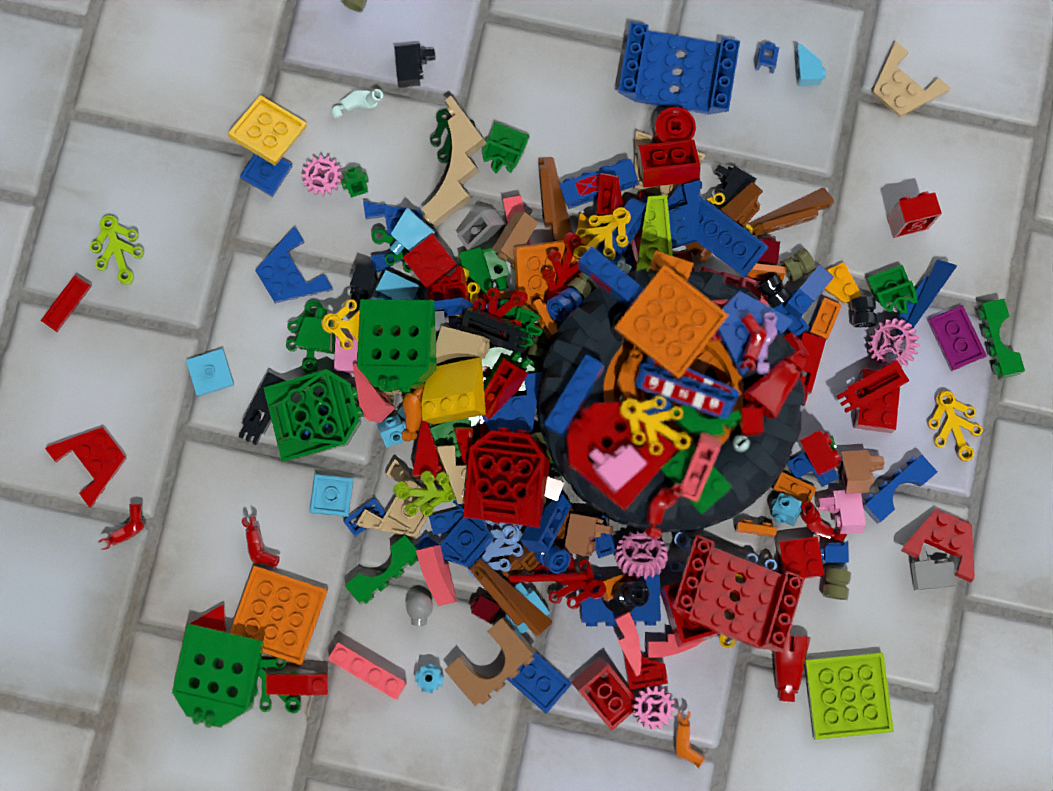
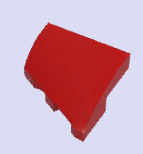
[427,266,469,301]

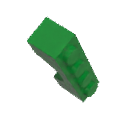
[977,298,1025,380]
[345,535,419,605]

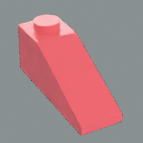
[353,363,396,423]
[679,433,721,502]

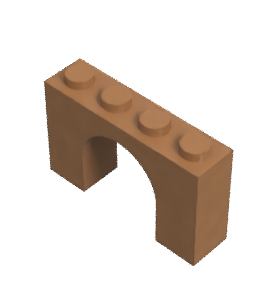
[492,211,538,270]
[444,616,536,706]

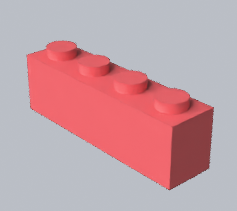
[328,643,407,700]

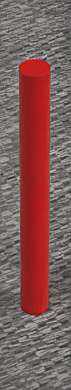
[509,572,588,583]

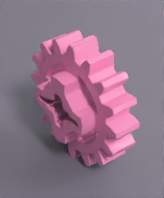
[301,155,343,197]
[632,686,676,730]

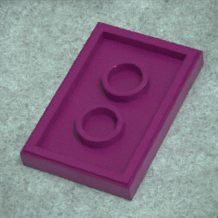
[927,305,987,372]

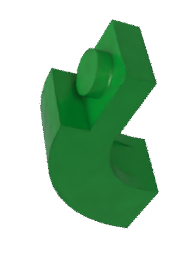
[673,405,741,438]

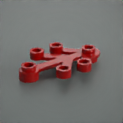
[542,232,581,300]
[473,288,528,339]
[534,556,606,610]

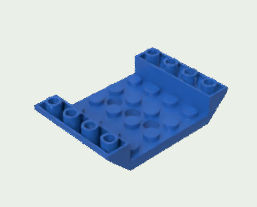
[618,22,740,115]

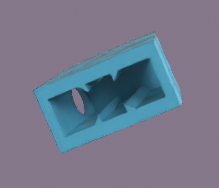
[389,208,435,255]

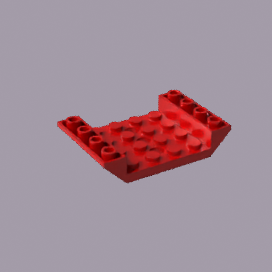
[672,535,805,652]

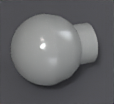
[406,593,433,626]

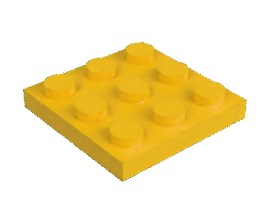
[228,95,307,166]

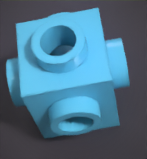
[377,415,408,448]
[770,493,802,526]
[415,664,444,693]

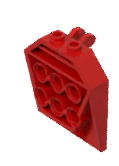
[567,402,678,511]
[463,428,550,528]

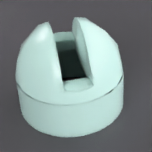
[733,435,750,452]

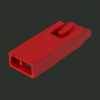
[800,332,826,406]
[836,360,909,413]

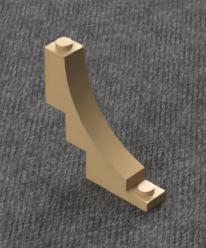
[422,96,487,227]
[385,326,490,403]

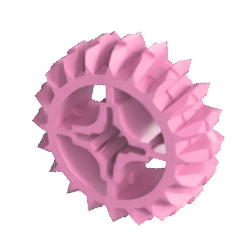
[868,318,920,368]
[615,530,668,580]

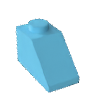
[795,44,826,86]

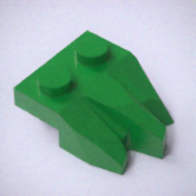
[482,122,530,174]
[866,264,918,314]
[499,299,544,347]

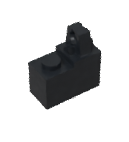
[394,44,436,88]
[714,165,757,207]
[349,263,378,312]

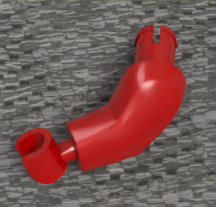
[739,313,767,373]
[646,484,685,539]
[801,501,847,543]
[98,504,145,550]
[242,515,280,568]

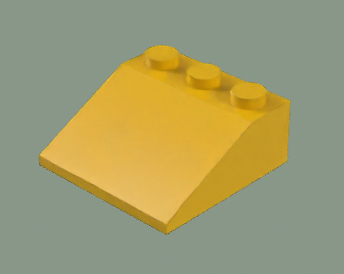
[421,357,486,425]

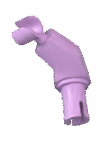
[756,313,777,374]

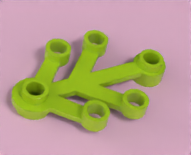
[89,215,144,286]
[393,471,455,517]

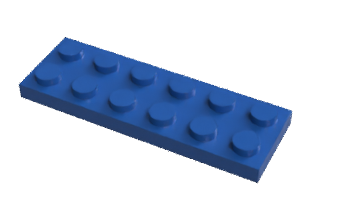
[668,184,769,278]

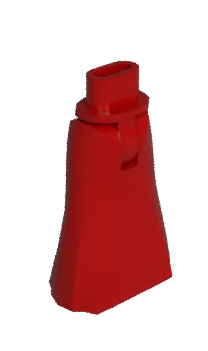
[744,352,806,419]
[773,635,811,702]

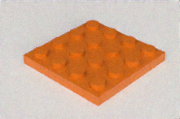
[514,238,588,309]
[614,264,728,379]
[230,566,328,665]

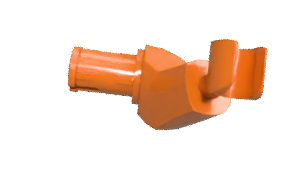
[618,350,642,411]
[402,384,425,442]
[675,709,706,768]

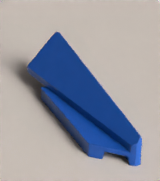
[896,259,957,335]

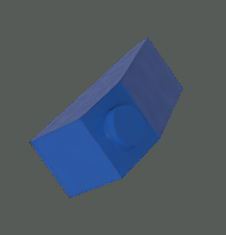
[784,265,834,320]
[520,494,572,553]

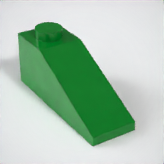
[456,247,495,297]

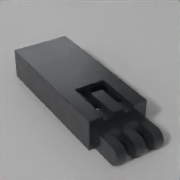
[461,307,529,353]
[239,372,286,446]

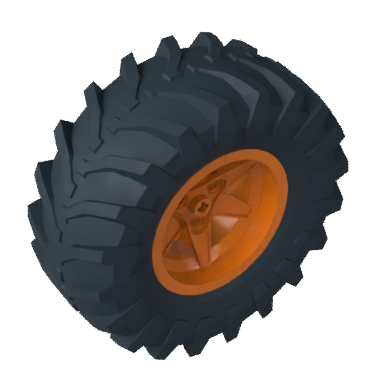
[539,269,805,533]

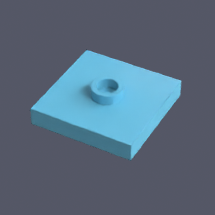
[186,348,234,397]
[310,474,354,517]

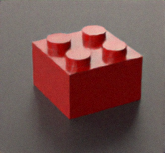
[402,234,457,289]
[800,430,842,476]
[776,536,824,579]

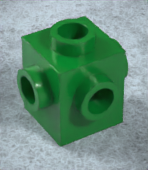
[340,166,369,198]

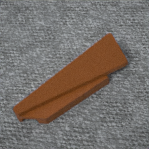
[539,157,573,242]
[684,182,763,263]
[745,188,834,237]
[493,508,574,584]
[469,560,552,637]

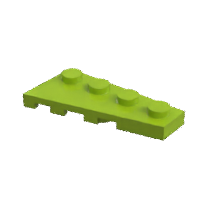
[636,195,673,272]

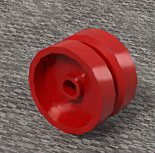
[653,107,696,143]

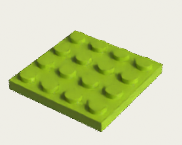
[805,653,894,740]

